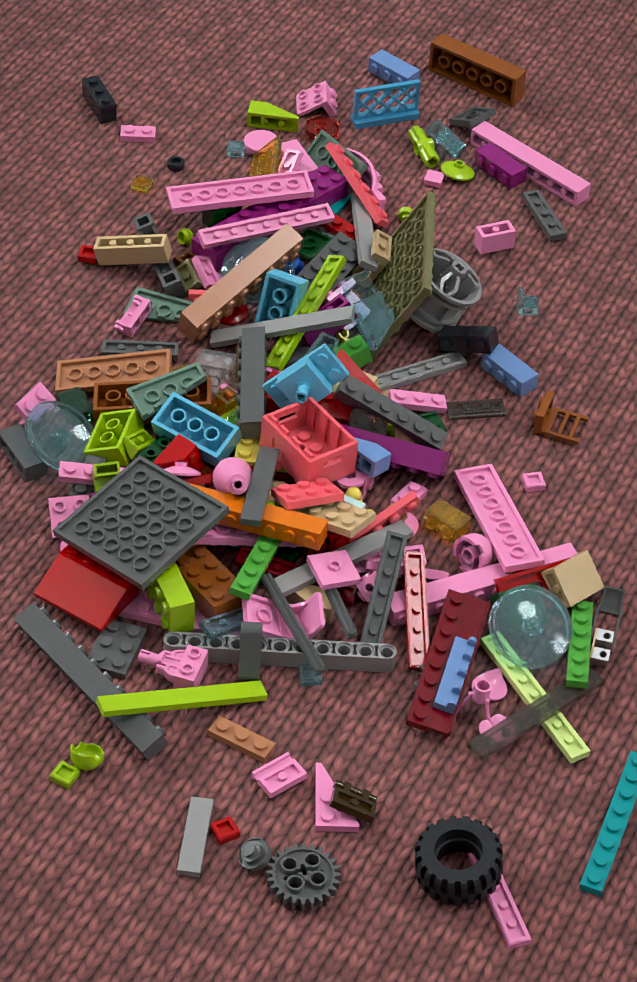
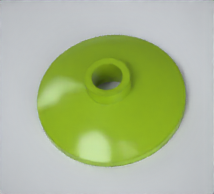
[440,160,475,181]

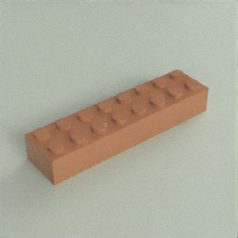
[177,223,303,343]

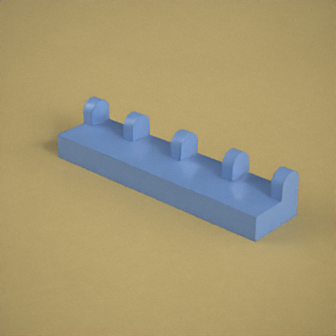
[432,636,477,714]

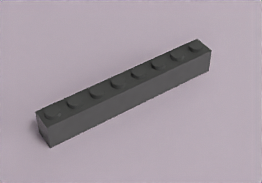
[237,326,267,439]

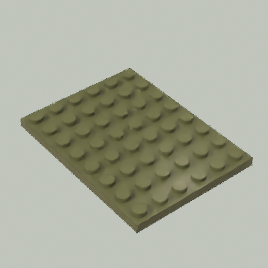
[364,191,436,358]

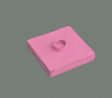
[306,550,361,590]

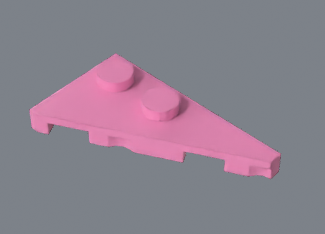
[315,763,359,832]

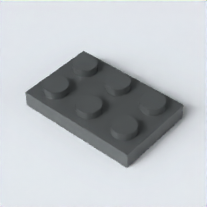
[88,620,147,680]

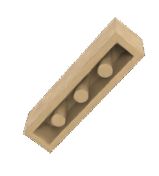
[93,234,172,265]

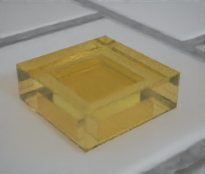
[131,175,154,194]

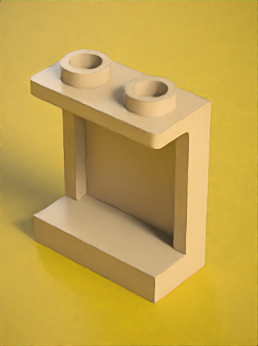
[351,229,392,288]
[541,550,605,610]

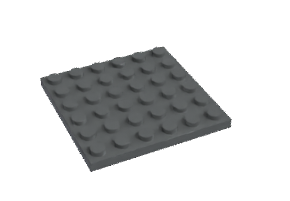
[53,455,230,590]

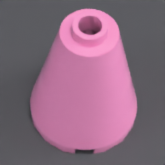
[212,457,253,496]

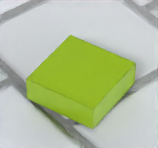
[49,761,81,789]

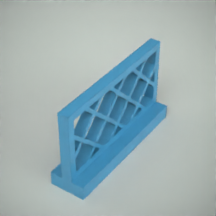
[350,79,421,129]

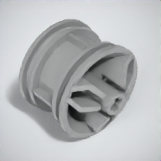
[410,248,482,333]

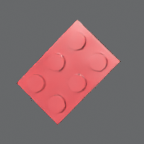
[271,478,344,510]

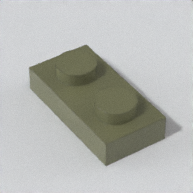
[176,259,203,295]

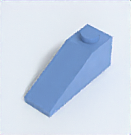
[354,437,391,478]

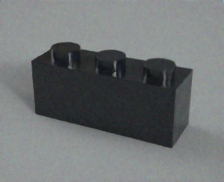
[82,75,117,124]
[436,325,499,354]

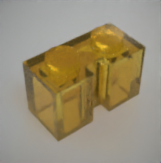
[423,498,472,544]

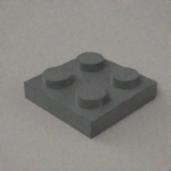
[449,106,497,129]

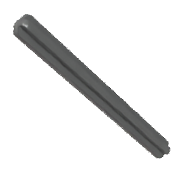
[261,573,326,675]

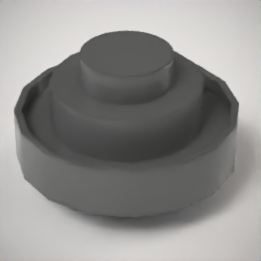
[238,837,271,872]

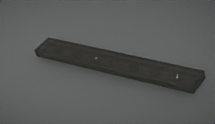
[467,667,604,761]

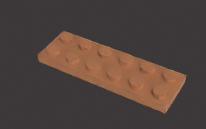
[55,349,172,395]

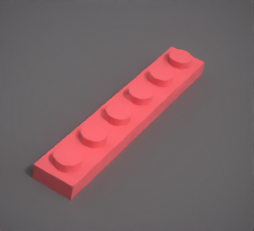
[325,142,390,228]

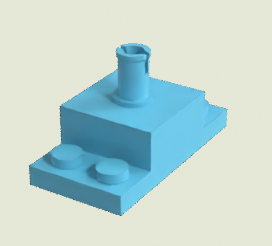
[262,343,349,416]

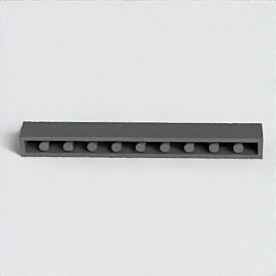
[14,602,168,762]

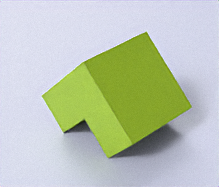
[92,461,120,493]

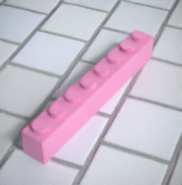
[470,121,591,206]

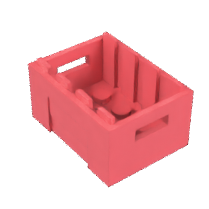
[259,397,359,484]

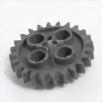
[266,842,341,911]

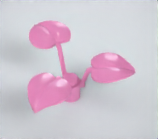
[455,668,515,744]

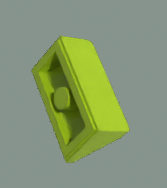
[122,429,156,460]

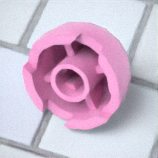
[453,533,494,572]

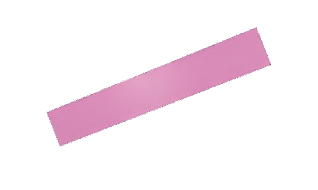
[466,853,532,949]

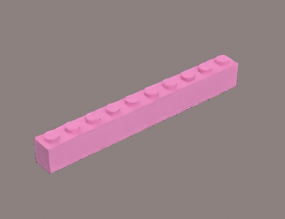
[388,543,577,627]

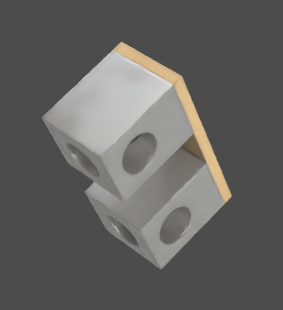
[589,628,614,668]

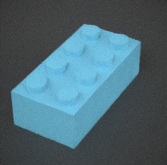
[151,392,242,467]

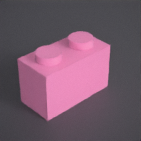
[474,220,516,254]

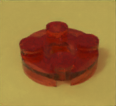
[305,115,339,141]

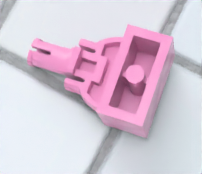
[138,645,208,689]

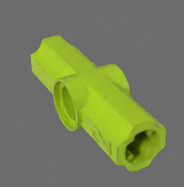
[408,126,440,169]

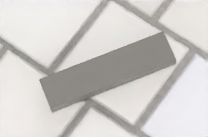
[177,796,214,877]

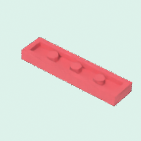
[349,490,420,543]

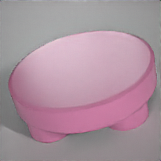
[244,130,279,158]

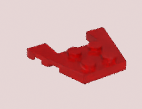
[317,348,383,426]

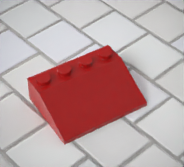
[34,544,139,632]

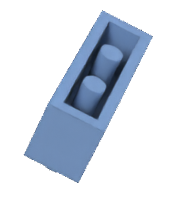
[368,49,420,91]
[481,344,539,397]

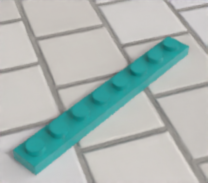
[579,751,637,897]

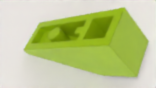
[247,100,299,133]

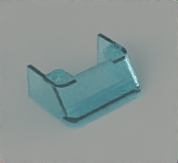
[340,270,395,352]

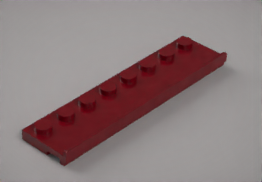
[405,589,491,739]

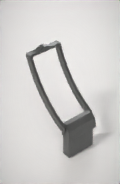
[590,585,626,650]

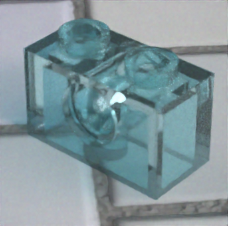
[425,118,466,158]

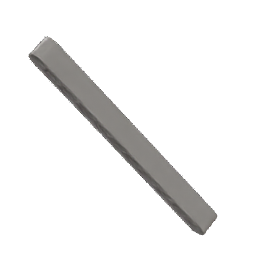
[163,632,397,672]

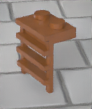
[532,390,589,445]

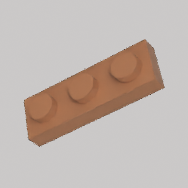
[208,716,276,763]

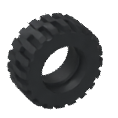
[415,816,503,906]

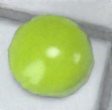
[70,742,104,771]

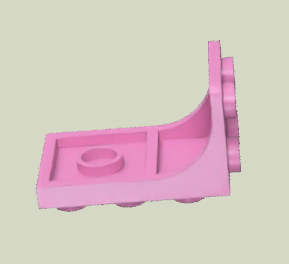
[242,592,325,640]

